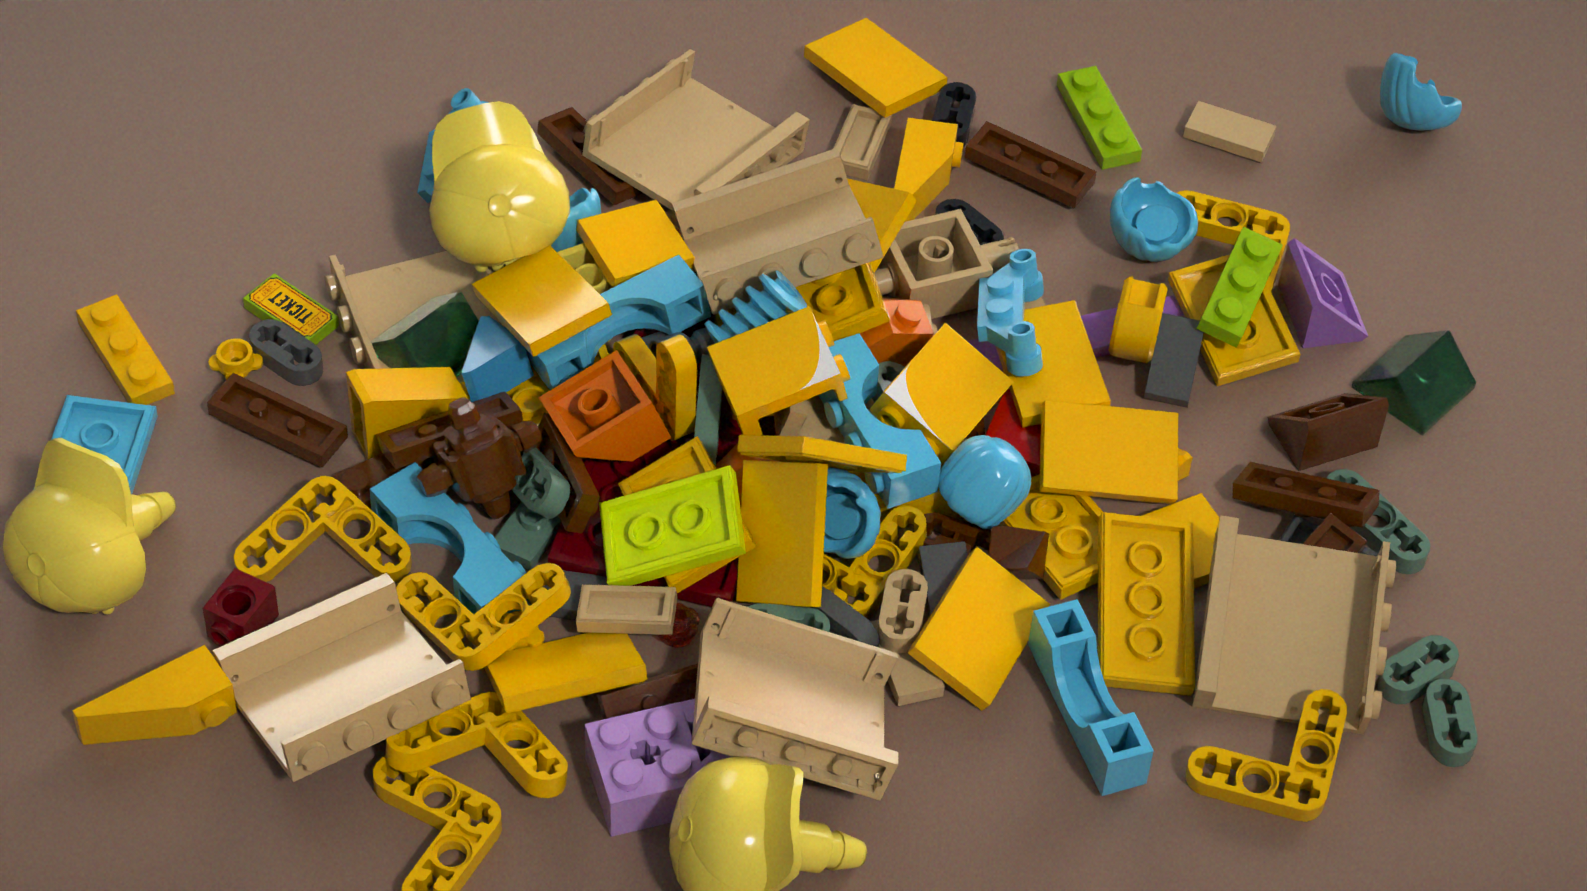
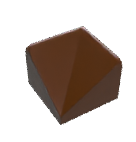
[988,526,1049,579]

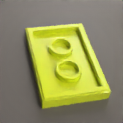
[599,465,746,586]

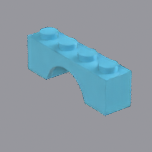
[526,255,711,390]
[818,333,941,509]
[370,462,528,614]
[1028,599,1154,796]

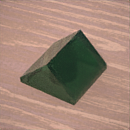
[371,292,479,377]
[1351,330,1476,436]

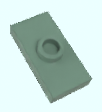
[495,501,561,571]

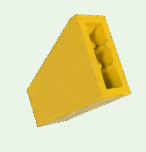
[346,367,471,460]

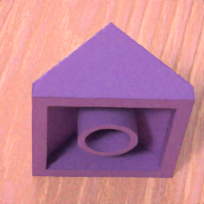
[1278,238,1368,348]

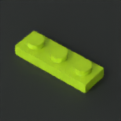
[1056,66,1142,170]
[1196,227,1283,348]

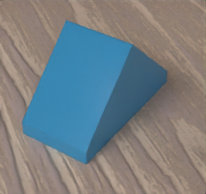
[461,316,534,402]

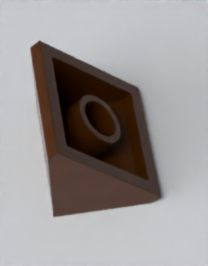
[1267,393,1389,471]

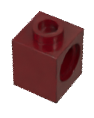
[202,568,279,647]

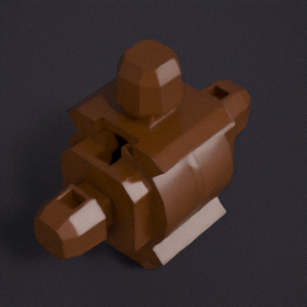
[416,397,542,519]

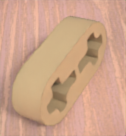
[877,569,928,654]

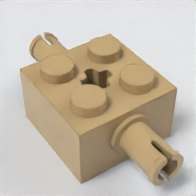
[874,209,1019,319]

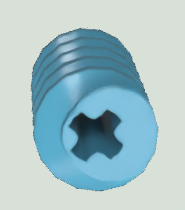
[705,270,807,344]

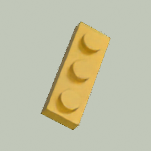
[76,294,175,405]

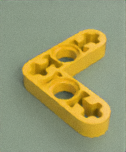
[1177,190,1290,293]
[613,334,697,441]
[234,476,412,582]
[822,505,927,619]
[396,563,571,671]
[1185,689,1347,822]
[385,692,568,798]
[373,756,502,891]

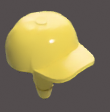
[429,101,570,272]
[3,438,176,615]
[669,756,867,891]

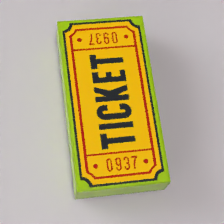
[243,273,339,345]

